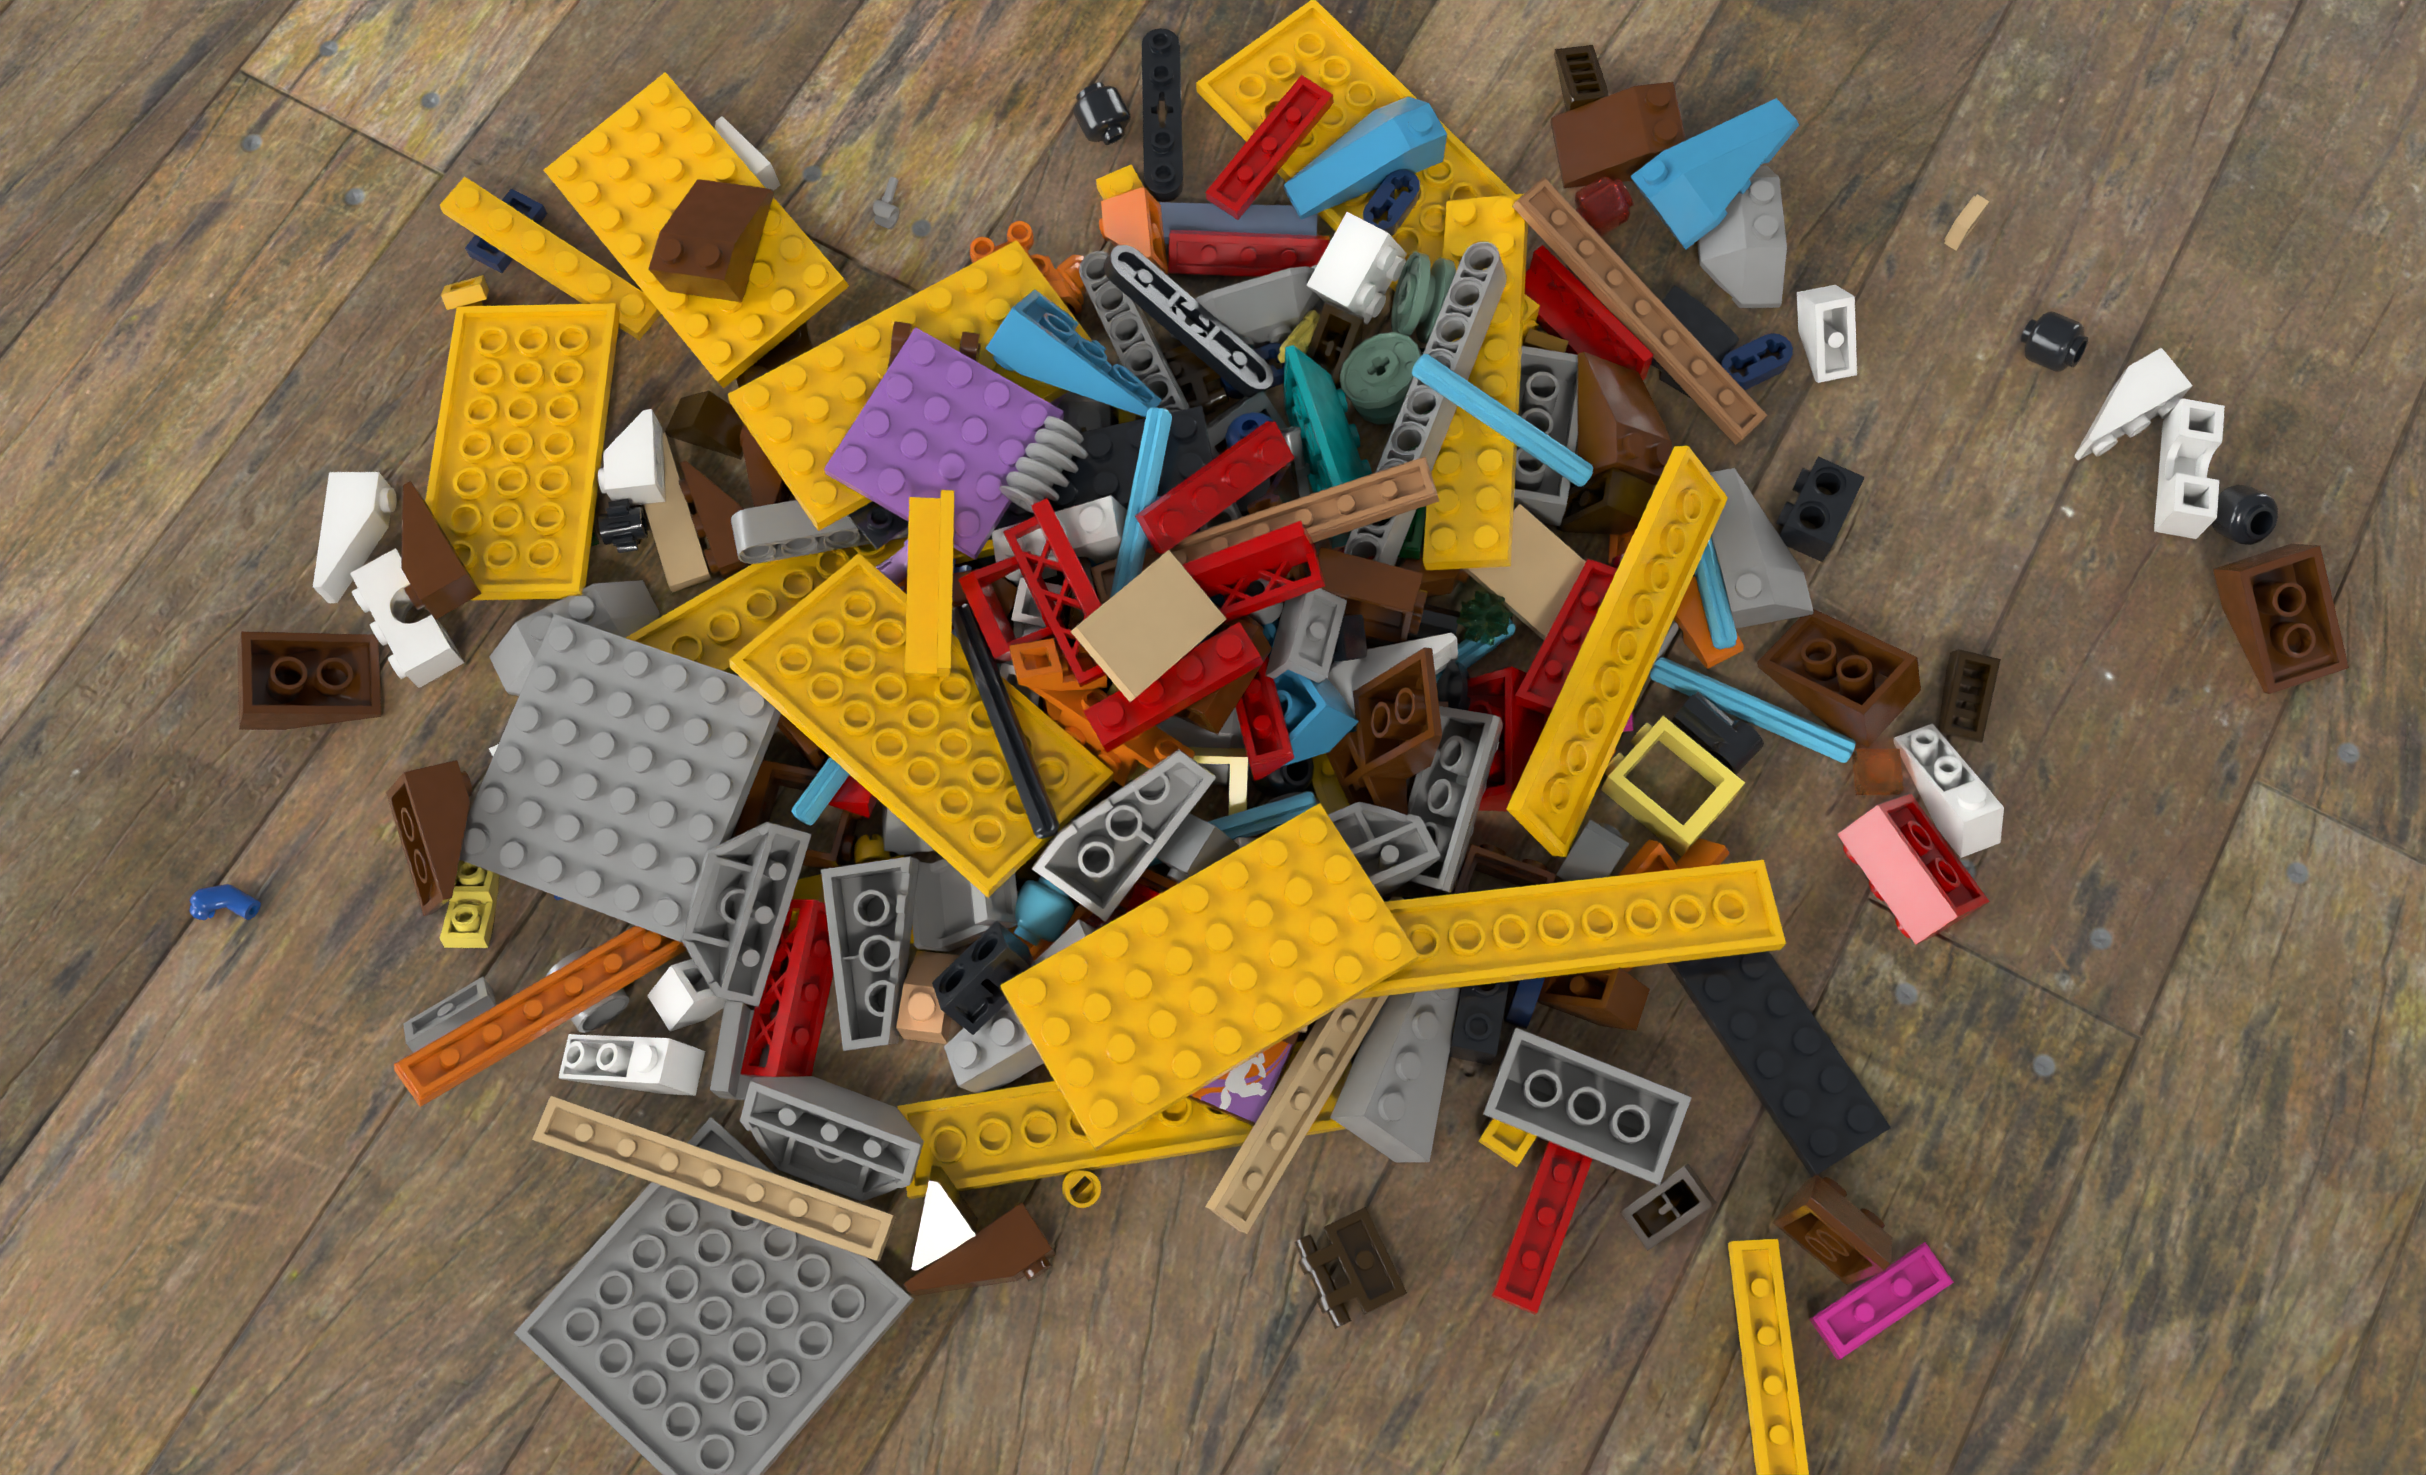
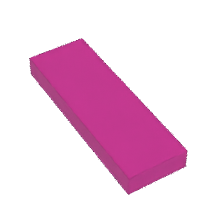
[1809,1242,1954,1360]

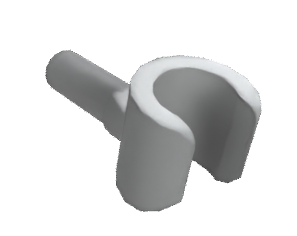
[873,177,900,229]

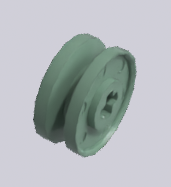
[1391,251,1456,344]
[1340,332,1422,424]

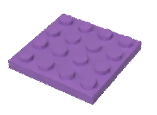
[824,327,1064,560]

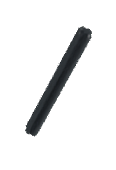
[952,603,1060,839]

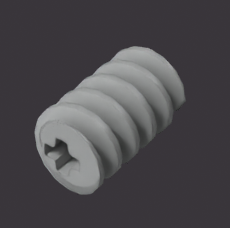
[999,416,1088,513]

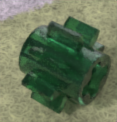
[1456,591,1513,646]

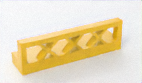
[905,490,954,677]

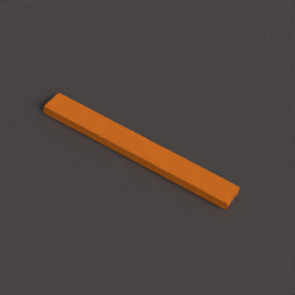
[394,925,687,1107]

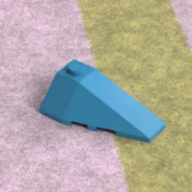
[1284,96,1447,220]
[1630,98,1799,250]
[985,289,1162,417]
[1261,619,1359,766]

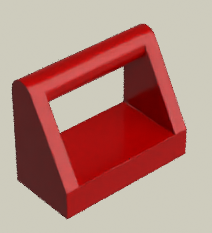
[958,551,1066,661]

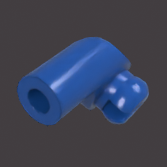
[189,884,261,920]

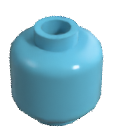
[1014,876,1075,946]

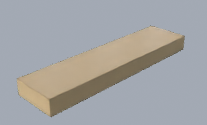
[644,433,712,593]

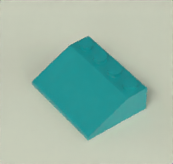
[1283,345,1381,549]

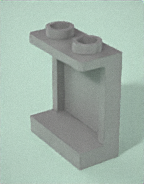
[912,859,1018,952]

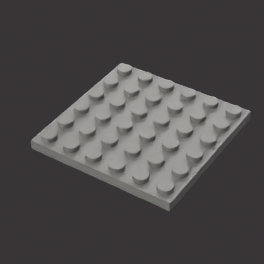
[459,614,781,943]
[514,1117,914,1475]

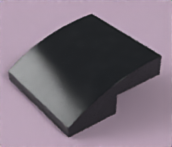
[1650,285,1739,399]

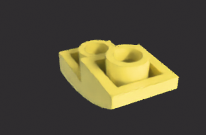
[440,860,500,948]

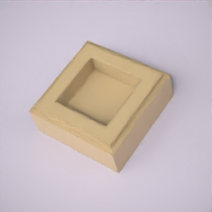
[1944,194,1989,250]

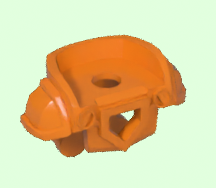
[970,221,1087,315]

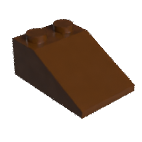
[1550,82,1686,188]
[648,179,774,302]
[1578,352,1672,486]
[2213,543,2349,694]
[1757,609,1921,747]
[237,631,381,730]
[1353,647,1442,779]
[386,760,472,916]
[1772,1175,1893,1285]

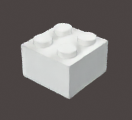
[1306,212,1407,325]

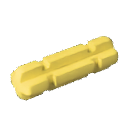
[1277,310,1321,363]

